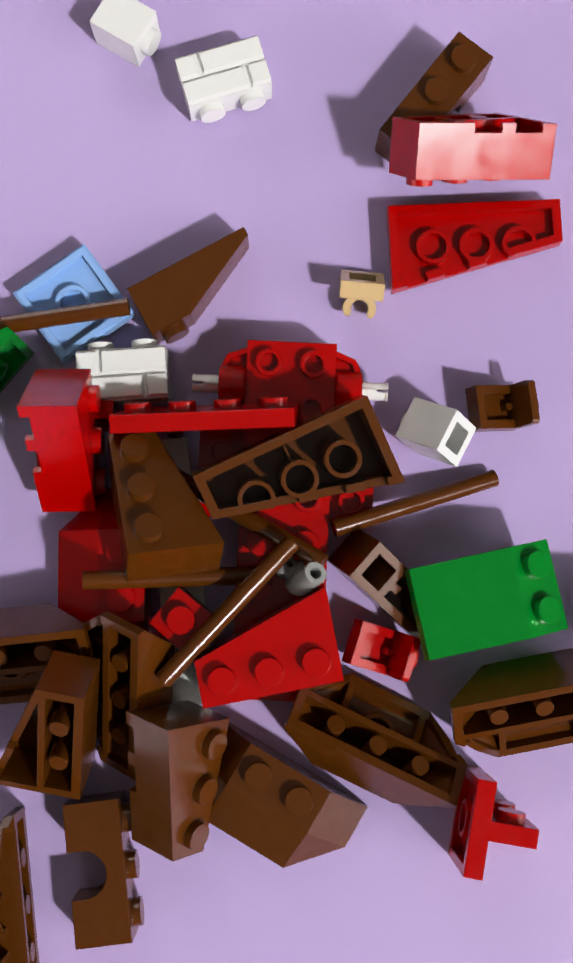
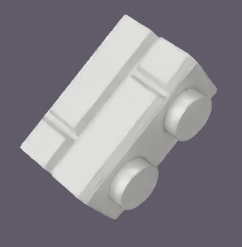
[174,35,272,123]
[75,338,172,407]

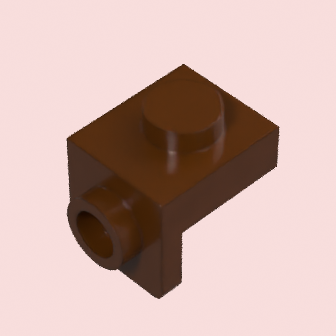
[465,380,540,432]

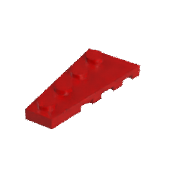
[386,199,563,294]
[109,396,302,434]

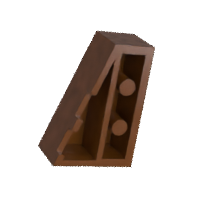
[108,432,224,582]
[0,650,100,800]
[126,700,230,862]

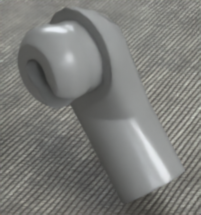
[276,556,327,596]

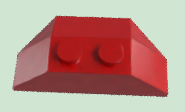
[58,488,151,633]

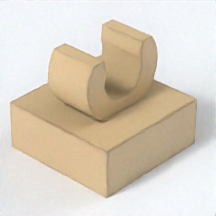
[339,269,385,318]

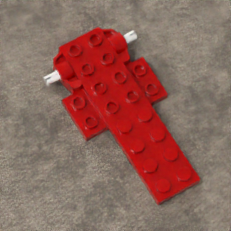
[192,340,388,702]

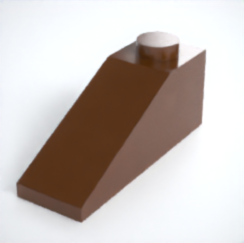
[127,227,249,344]
[327,530,421,645]

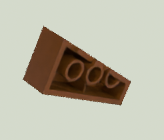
[192,395,405,520]

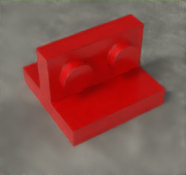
[448,765,539,881]

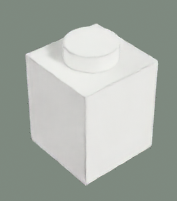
[89,0,161,67]
[395,397,476,467]

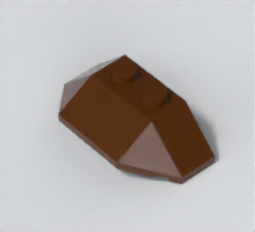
[0,603,94,705]
[84,611,175,781]
[450,648,573,757]
[284,673,467,809]
[209,722,367,868]
[0,806,40,963]

